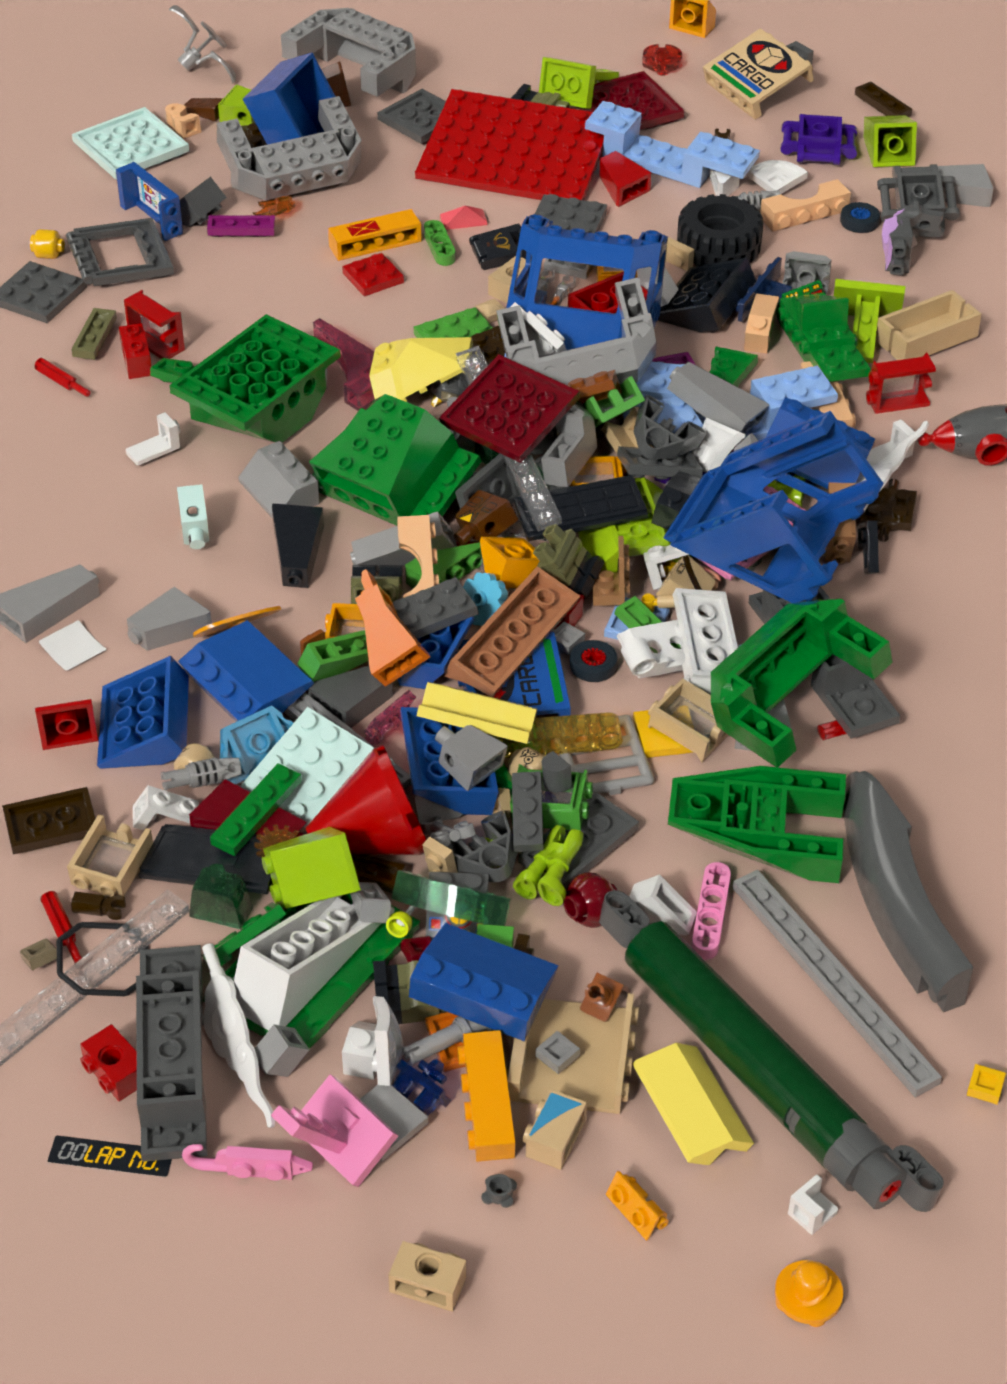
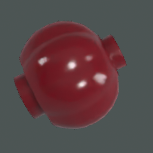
[564,872,618,928]

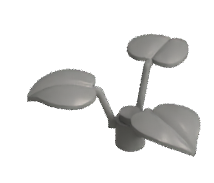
[169,5,236,84]

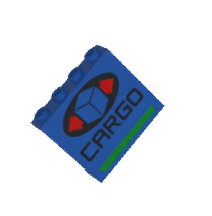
[454,632,571,725]

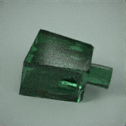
[189,864,253,930]

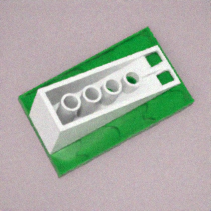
[203,893,420,1049]

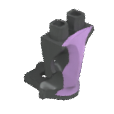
[882,201,945,275]

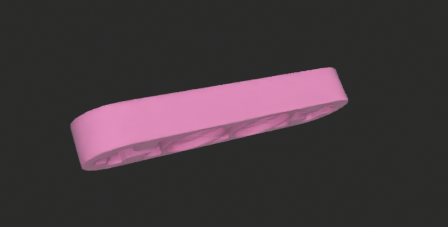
[692,862,731,960]

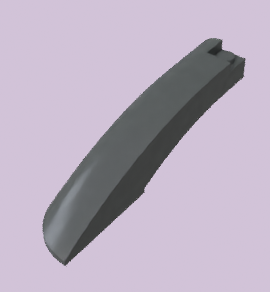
[844,771,973,1013]

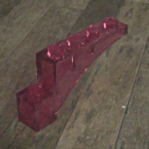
[313,318,375,411]

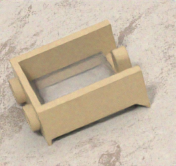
[648,678,728,763]
[67,814,153,898]

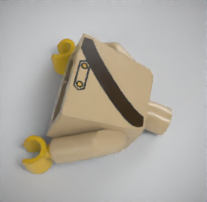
[641,555,715,613]

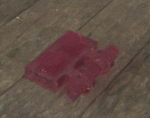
[364,690,416,745]

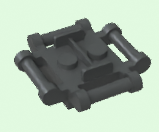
[877,164,960,232]

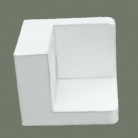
[788,1175,838,1235]

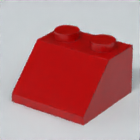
[35,699,98,750]

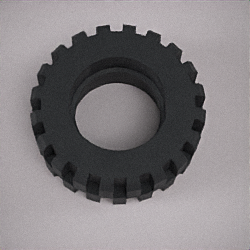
[677,194,764,266]

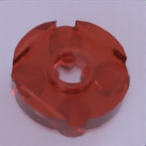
[642,44,683,76]

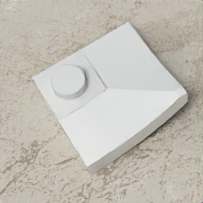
[746,160,808,194]
[691,418,746,473]
[372,996,404,1086]

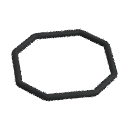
[56,922,149,997]

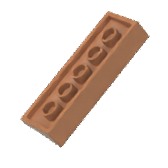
[444,566,580,697]

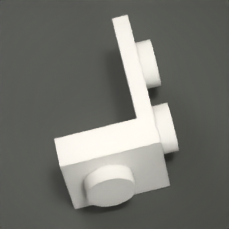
[126,412,181,465]
[866,419,915,466]

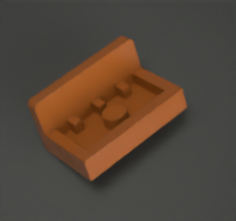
[567,370,622,404]

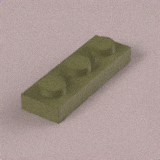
[71,308,117,360]

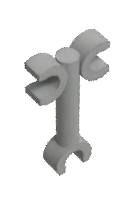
[420,816,476,846]

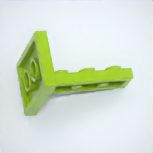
[539,57,619,108]
[833,279,906,364]

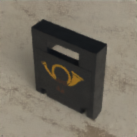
[469,223,526,270]

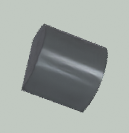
[541,751,572,793]

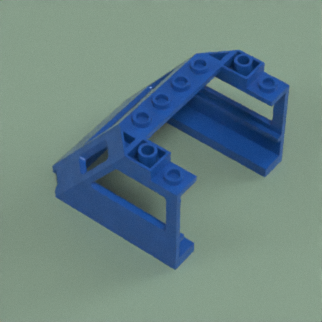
[501,214,668,350]
[663,411,884,603]

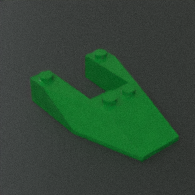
[668,766,846,884]

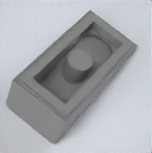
[350,882,391,923]

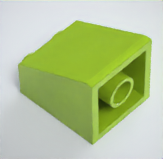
[863,115,917,167]
[262,827,361,909]

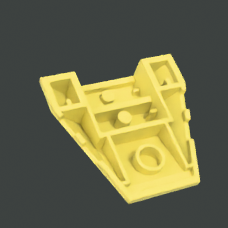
[369,337,473,402]

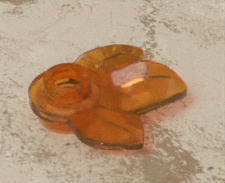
[253,196,296,216]

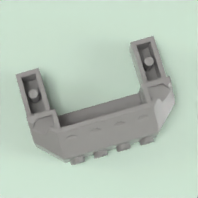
[281,8,416,97]
[217,96,362,200]
[496,277,656,385]
[447,397,597,487]

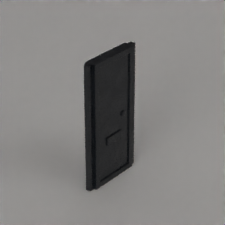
[514,475,648,542]
[138,824,290,894]

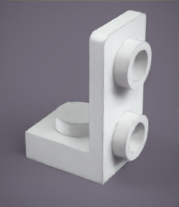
[643,545,689,590]
[133,785,199,830]

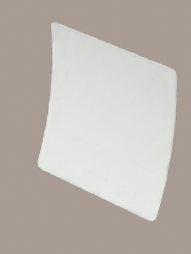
[39,620,106,671]

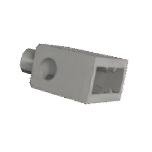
[435,725,508,791]

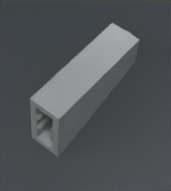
[926,164,994,207]
[667,362,769,434]
[350,511,457,572]
[0,564,100,643]

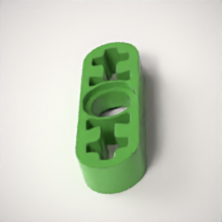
[423,220,455,266]

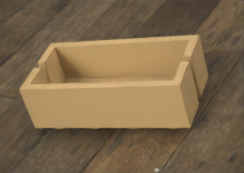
[875,290,982,360]

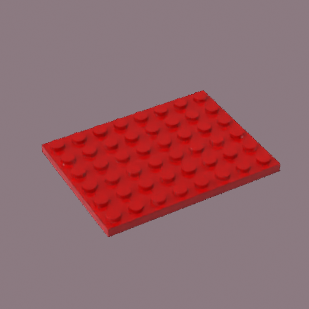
[415,89,604,200]

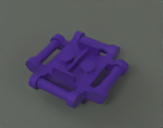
[780,114,857,165]

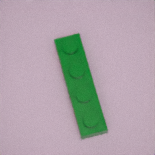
[210,763,302,856]

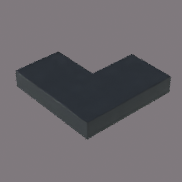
[857,521,879,574]

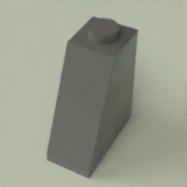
[307,666,393,728]

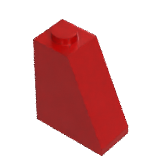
[599,151,651,207]

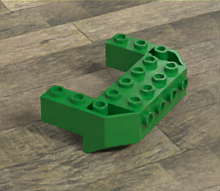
[711,598,893,767]

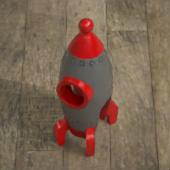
[917,404,1007,465]

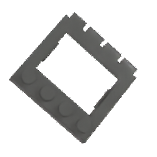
[66,218,174,286]

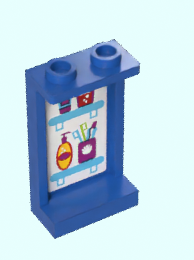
[116,162,183,241]

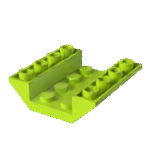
[577,477,692,573]

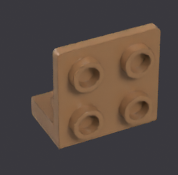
[593,536,630,606]

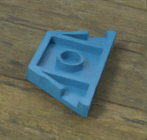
[220,705,293,784]

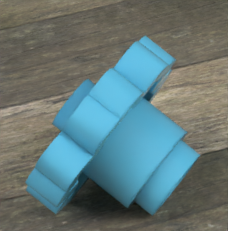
[463,572,508,626]

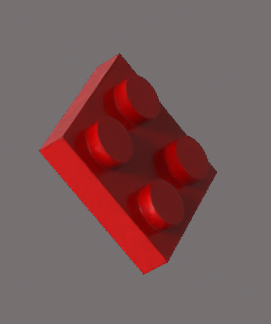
[342,253,404,297]

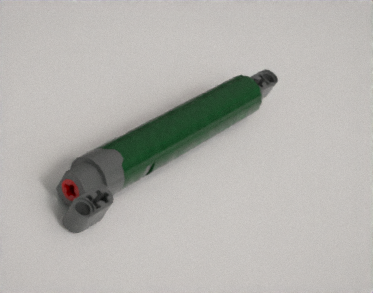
[599,890,944,1212]

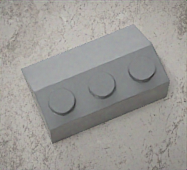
[238,441,319,519]

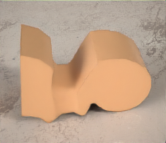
[165,103,201,139]

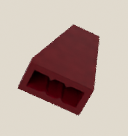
[189,779,307,839]

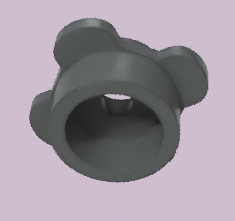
[481,1174,517,1208]

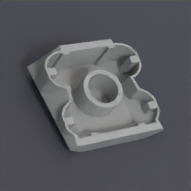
[782,251,832,294]

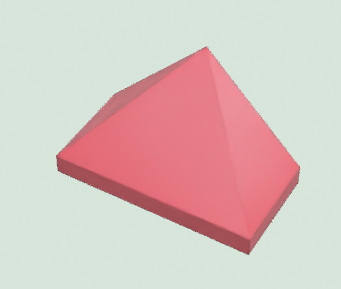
[440,205,487,230]

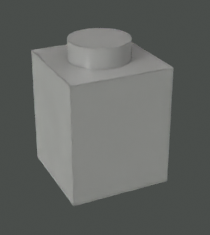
[254,1024,309,1077]

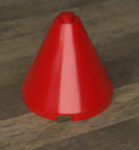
[306,745,427,855]

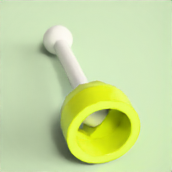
[386,891,427,938]

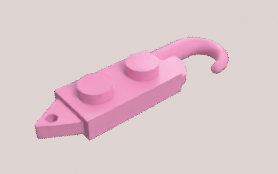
[182,1144,313,1181]

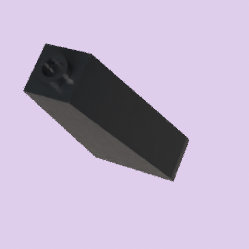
[272,503,324,588]

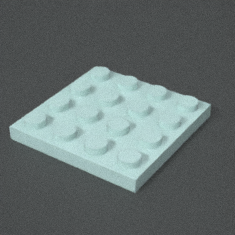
[72,107,189,180]
[240,707,395,825]

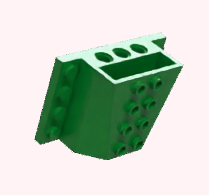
[169,314,341,443]
[309,394,482,526]

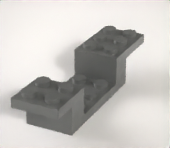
[748,586,900,739]
[136,945,207,1162]

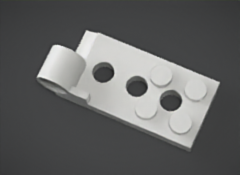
[673,588,738,695]
[617,615,718,679]

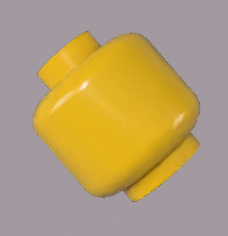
[30,229,65,259]

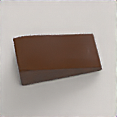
[184,98,223,121]

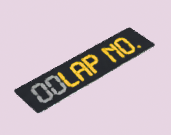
[47,1135,172,1177]

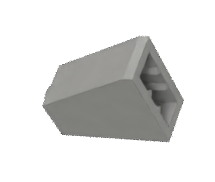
[127,587,212,651]

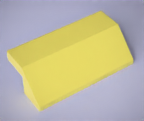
[417,682,538,744]
[632,1043,754,1165]

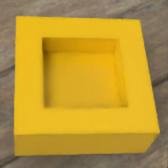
[966,1064,1006,1105]

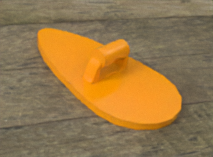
[193,606,282,638]

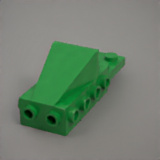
[777,292,871,382]

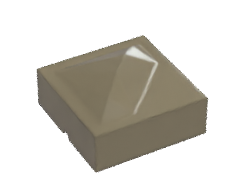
[20,938,57,971]

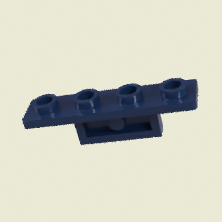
[736,257,792,322]

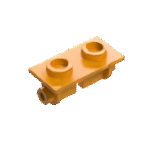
[606,1171,669,1241]

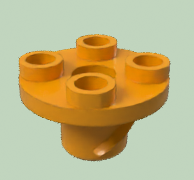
[775,1260,843,1327]

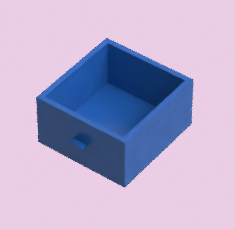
[243,52,336,145]

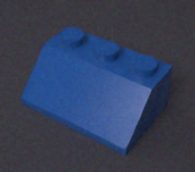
[398,616,475,689]

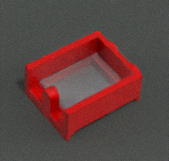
[124,290,185,359]
[866,352,936,414]

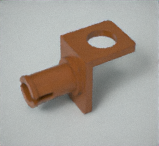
[580,972,631,1022]

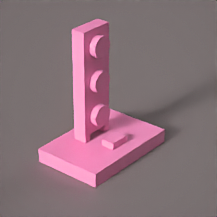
[271,1075,398,1187]

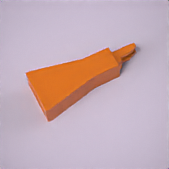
[355,569,430,687]

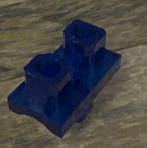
[391,1059,451,1116]

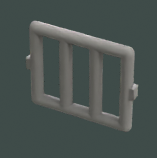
[552,715,654,795]

